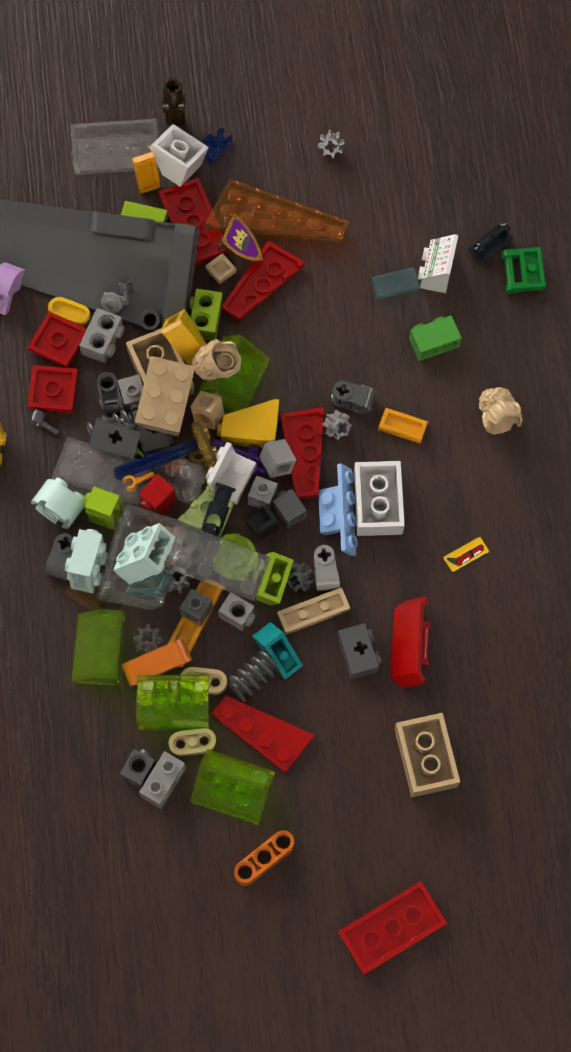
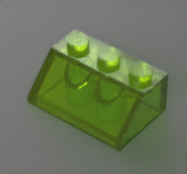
[198,335,270,412]
[72,609,125,685]
[136,675,209,730]
[190,749,275,825]

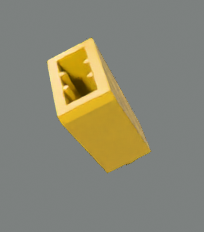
[161,309,207,366]
[217,399,279,448]

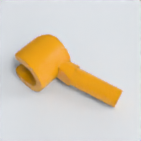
[122,471,155,492]

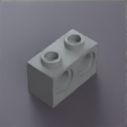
[79,308,125,364]
[139,751,186,809]

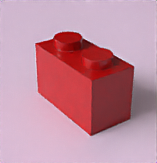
[139,474,177,521]

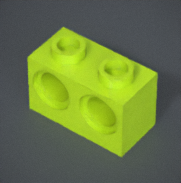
[189,289,223,341]
[83,486,123,530]

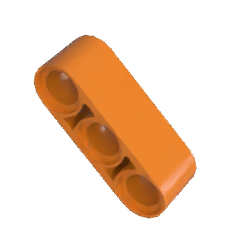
[122,639,192,687]
[234,830,294,886]

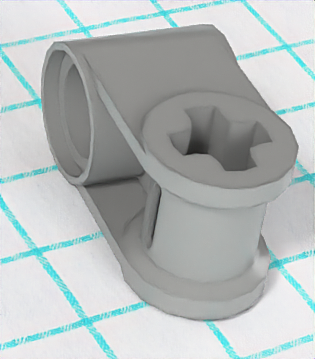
[314,545,340,591]

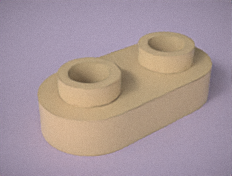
[180,667,227,695]
[169,728,216,757]

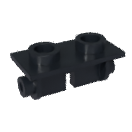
[467,223,514,264]

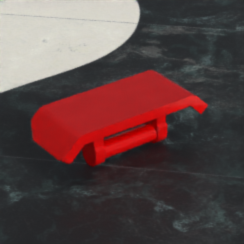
[391,597,431,688]

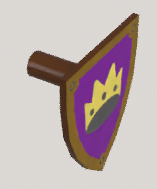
[218,213,263,262]

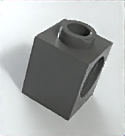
[273,489,307,530]
[180,589,213,627]
[120,749,156,789]

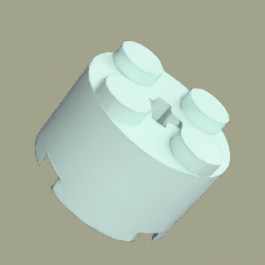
[31,477,85,529]

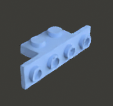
[318,464,358,556]

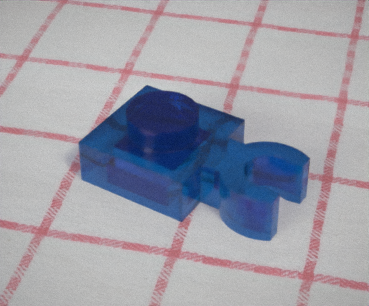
[200,128,233,163]

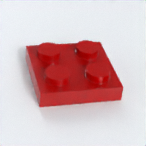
[28,311,87,368]
[27,365,78,413]

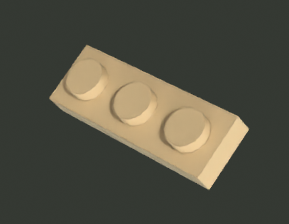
[277,587,350,635]

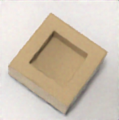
[206,253,236,285]

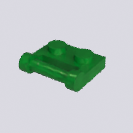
[501,247,546,294]

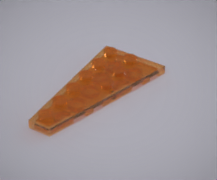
[205,179,349,242]

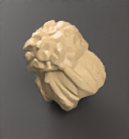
[192,339,241,381]
[479,387,523,435]

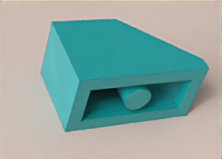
[252,622,303,679]

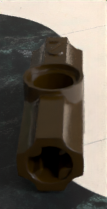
[163,78,185,128]

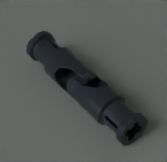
[187,482,236,576]

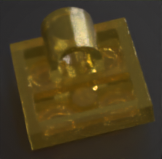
[188,421,218,473]

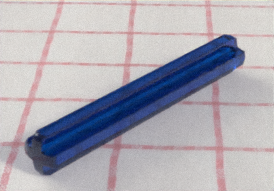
[113,439,198,480]

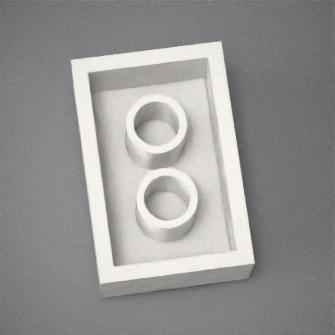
[354,461,405,536]

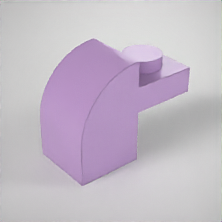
[0,262,25,315]

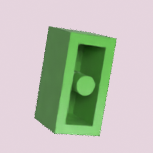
[409,315,462,361]

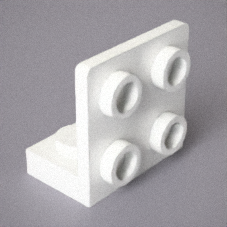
[206,442,257,505]

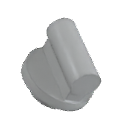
[101,292,125,314]

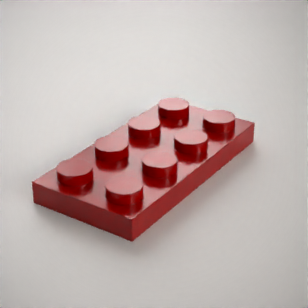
[158,178,229,266]
[338,881,447,975]

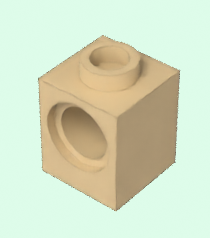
[191,391,225,430]

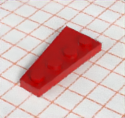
[221,241,305,322]
[280,407,324,500]
[211,696,315,773]

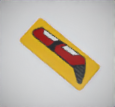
[443,537,489,572]

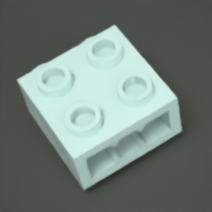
[113,523,176,584]
[65,529,108,594]

